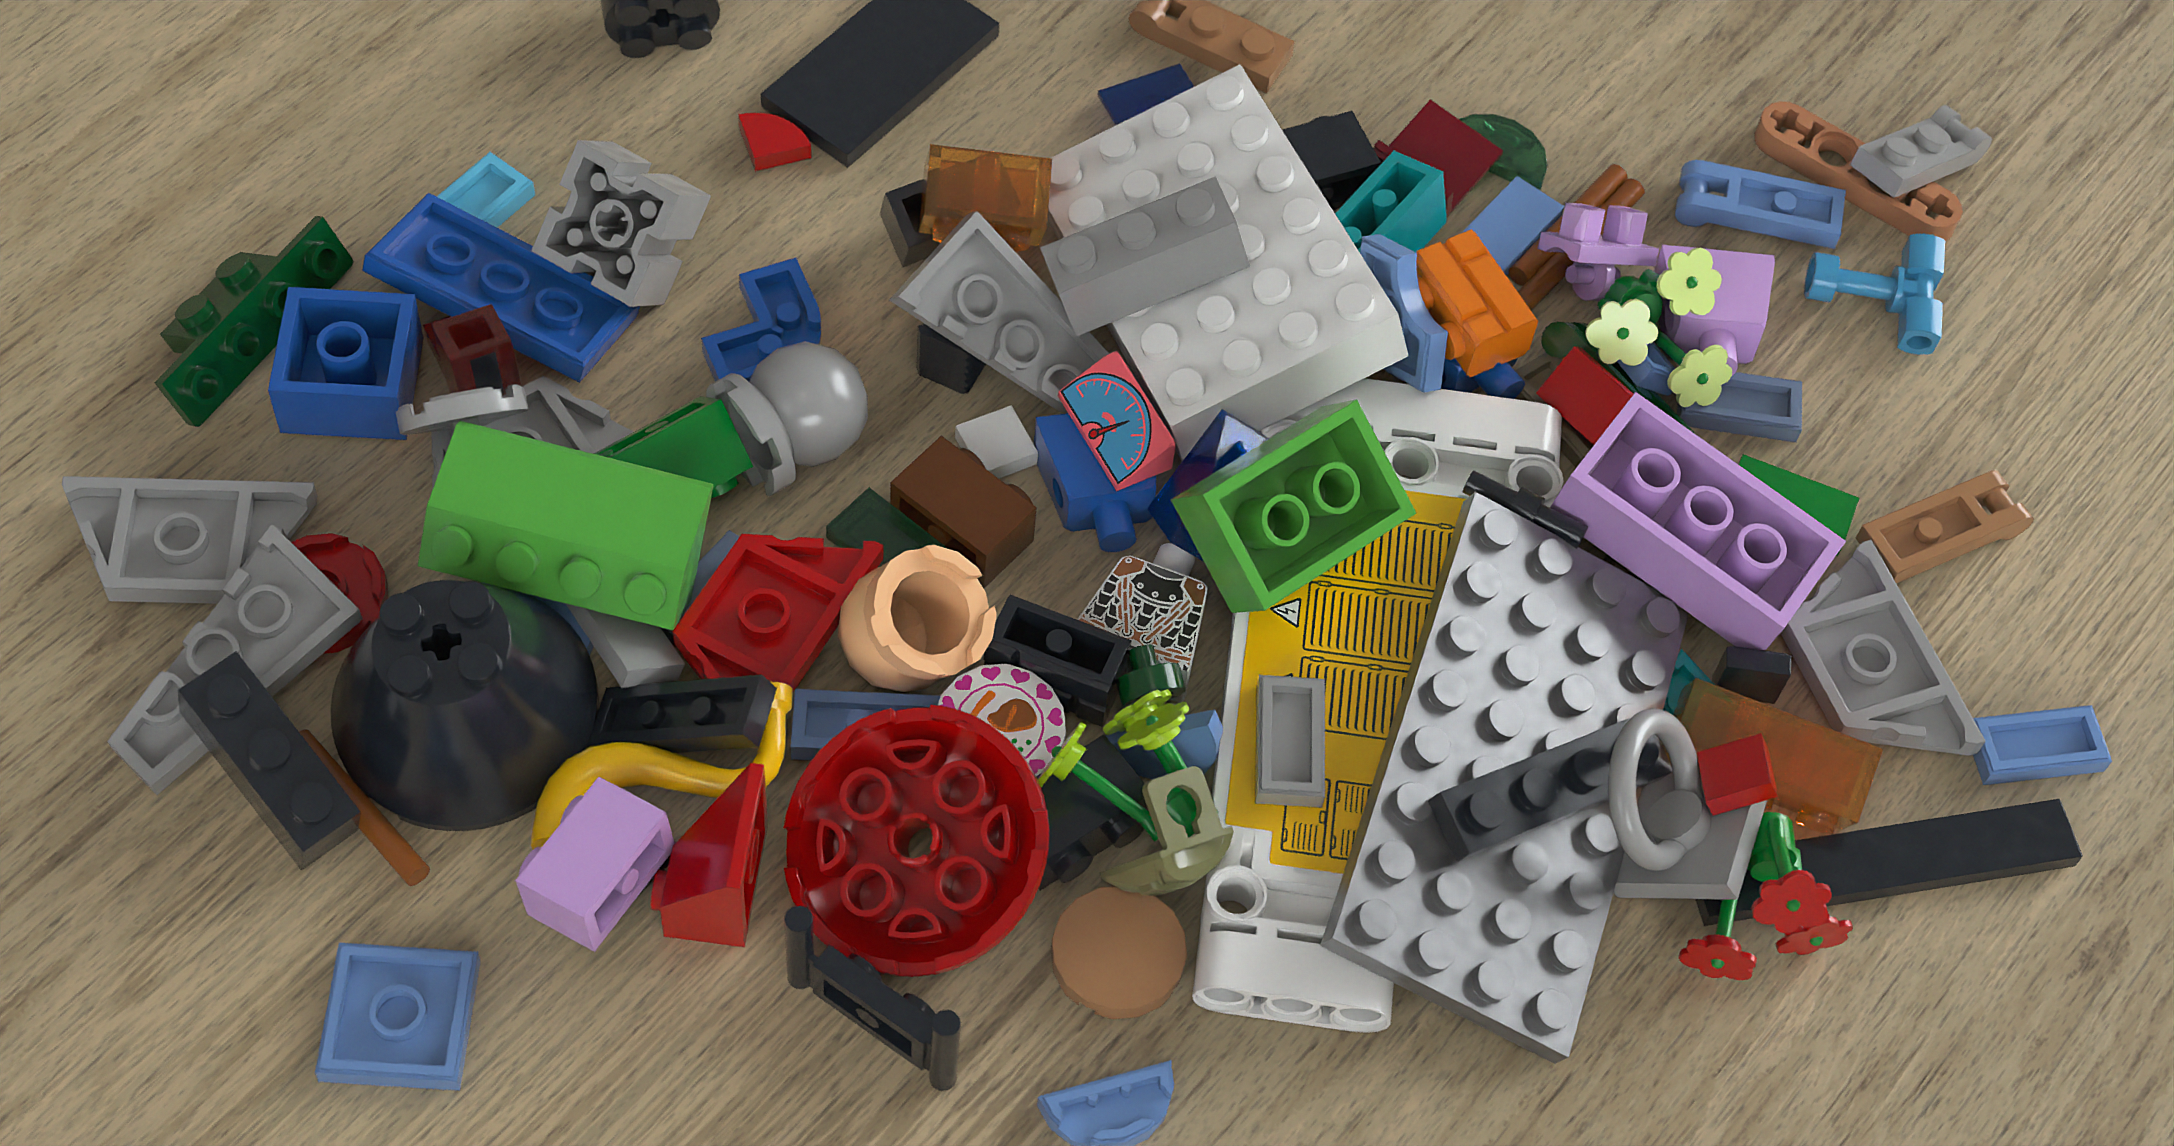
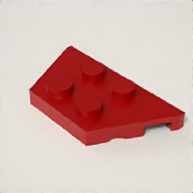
[673,534,884,749]

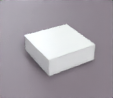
[955,405,1038,478]

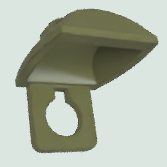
[1099,766,1234,896]

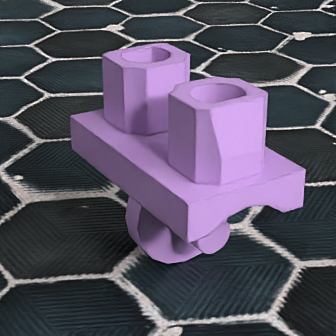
[1538,203,1659,301]

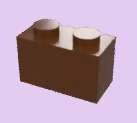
[890,436,1037,588]

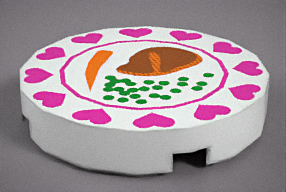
[938,664,1066,776]

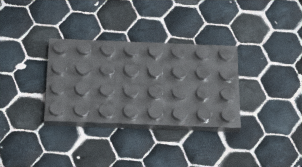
[1320,492,1689,1064]

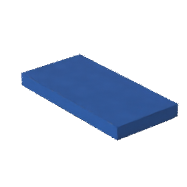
[362,193,640,383]

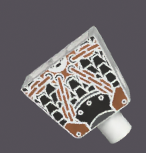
[1077,543,1208,703]

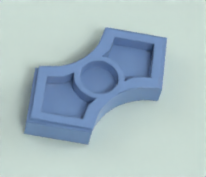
[1360,234,1448,393]

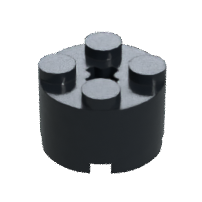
[600,0,720,58]

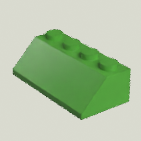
[417,421,714,630]

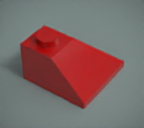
[651,763,768,948]

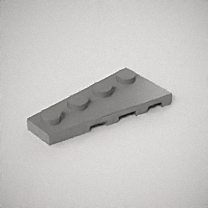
[889,211,1109,414]
[107,523,363,795]

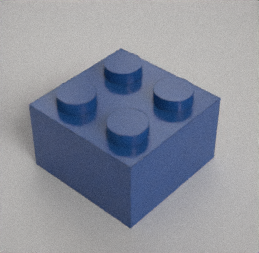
[268,287,424,440]

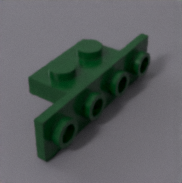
[154,216,353,427]

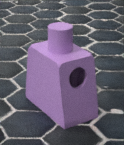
[1654,245,1775,375]

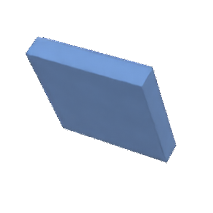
[315,943,480,1091]

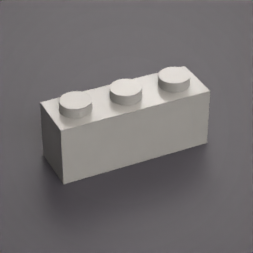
[1040,176,1250,337]

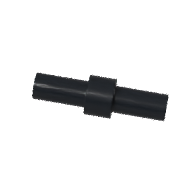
[1462,470,1588,549]

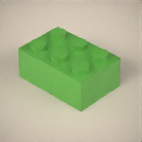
[1171,399,1416,613]

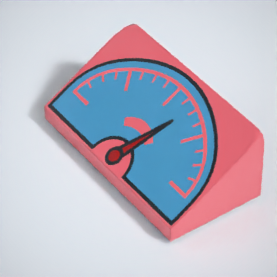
[1058,351,1176,491]

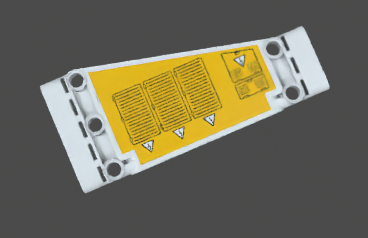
[1192,378,1564,1033]

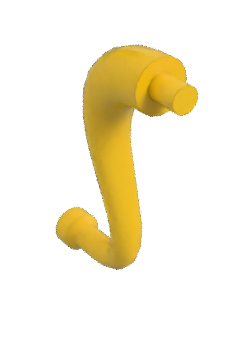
[531,682,792,850]

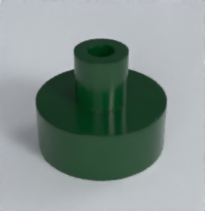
[1116,644,1186,708]

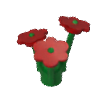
[1678,812,1853,980]

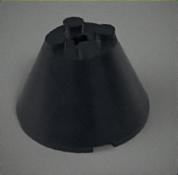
[330,580,599,831]

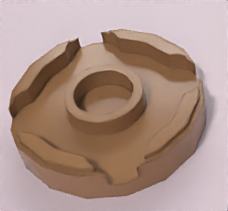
[1051,886,1187,1019]

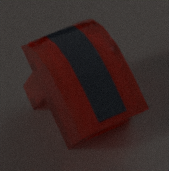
[423,304,521,396]

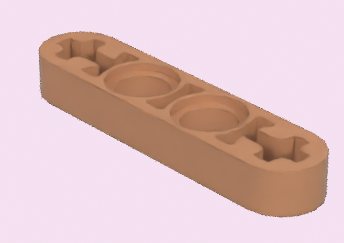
[1754,101,1963,242]

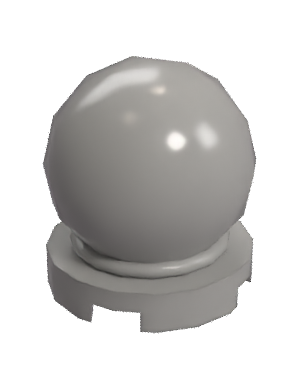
[706,341,868,496]

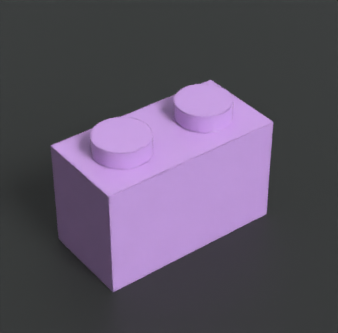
[515,777,675,952]

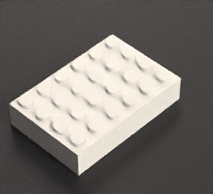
[1027,64,1409,467]

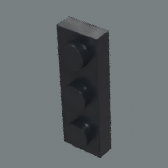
[587,675,777,753]

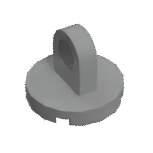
[396,384,529,435]

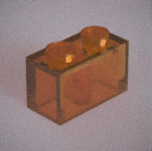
[918,144,1052,252]

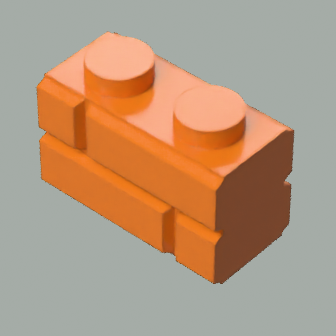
[1416,229,1539,377]

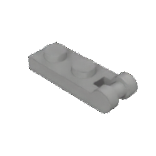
[1850,105,1992,198]

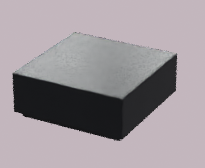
[1712,646,1791,704]

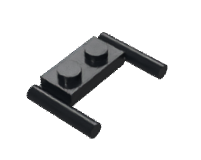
[784,906,961,1091]

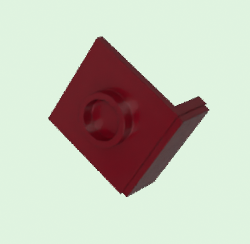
[1373,99,1503,217]

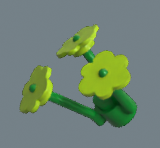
[1038,689,1219,842]

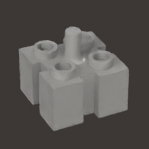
[531,140,711,307]

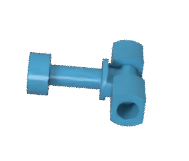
[1804,234,1945,355]

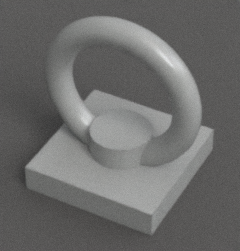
[1608,708,1767,900]

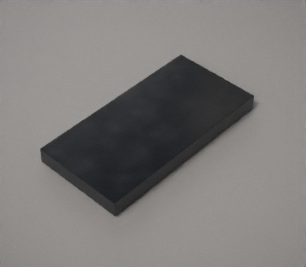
[761,0,1000,168]

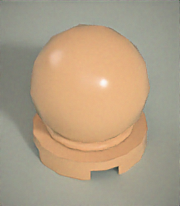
[838,545,997,692]

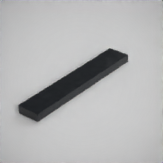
[1695,799,2083,926]

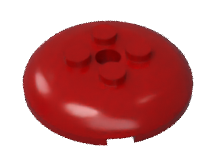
[783,705,1049,977]

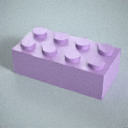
[1550,392,1846,650]

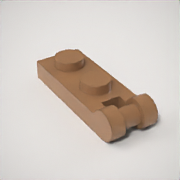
[1129,0,1295,93]
[1856,470,2034,583]

